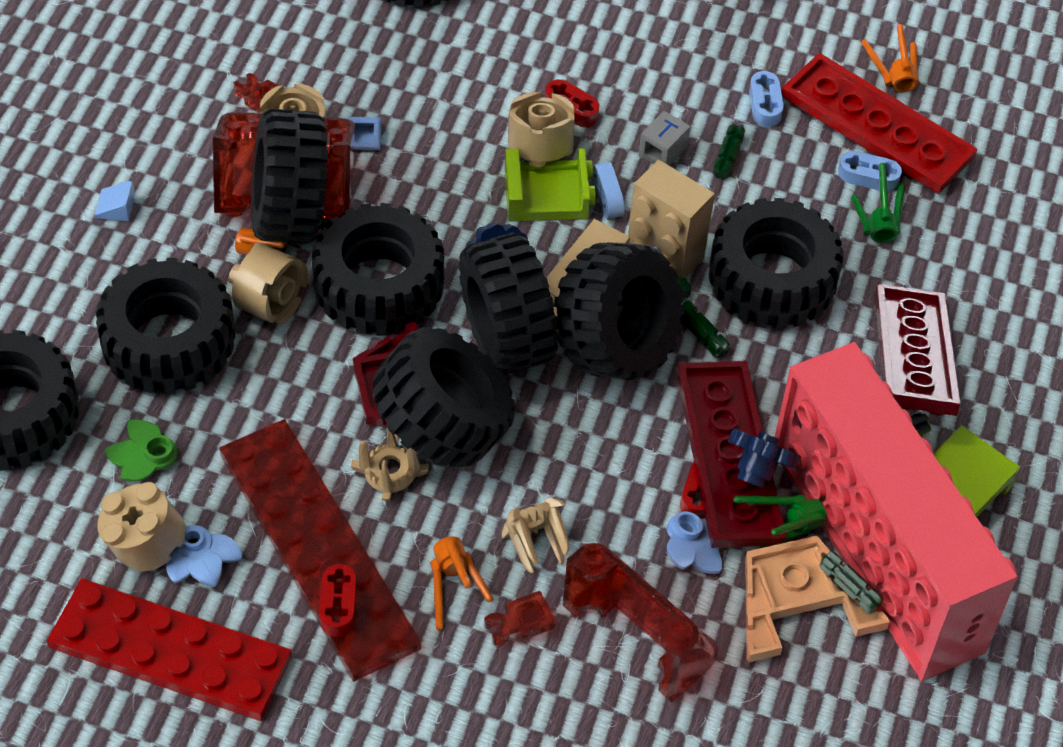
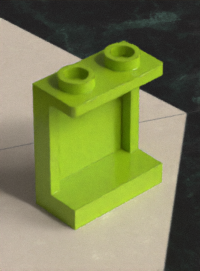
[504,148,595,221]
[933,425,1020,517]

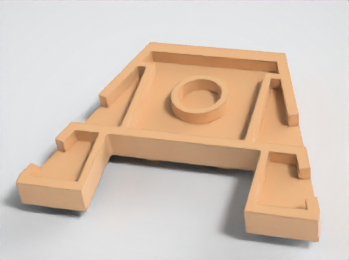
[745,535,890,663]

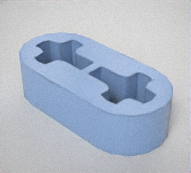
[749,71,783,127]
[838,151,902,191]
[593,162,624,219]

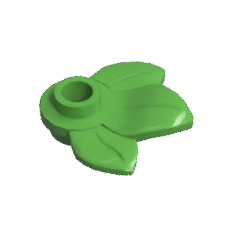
[104,419,178,482]

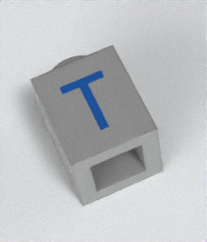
[638,111,690,166]

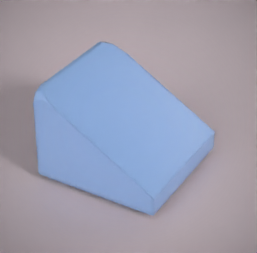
[347,117,381,151]
[95,181,135,221]

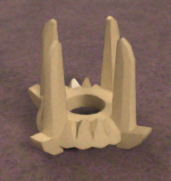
[351,423,429,501]
[502,498,569,573]

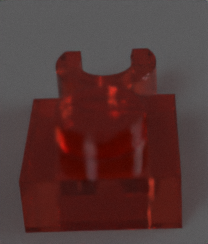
[233,73,278,114]
[484,590,556,646]

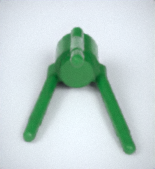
[851,163,904,243]
[734,494,826,549]

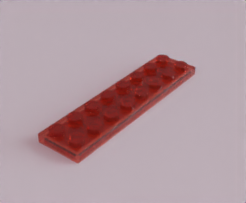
[219,419,421,682]

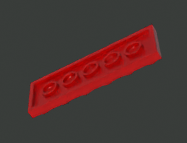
[781,52,978,194]
[47,578,292,721]

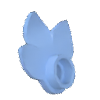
[666,511,722,574]
[166,525,242,587]

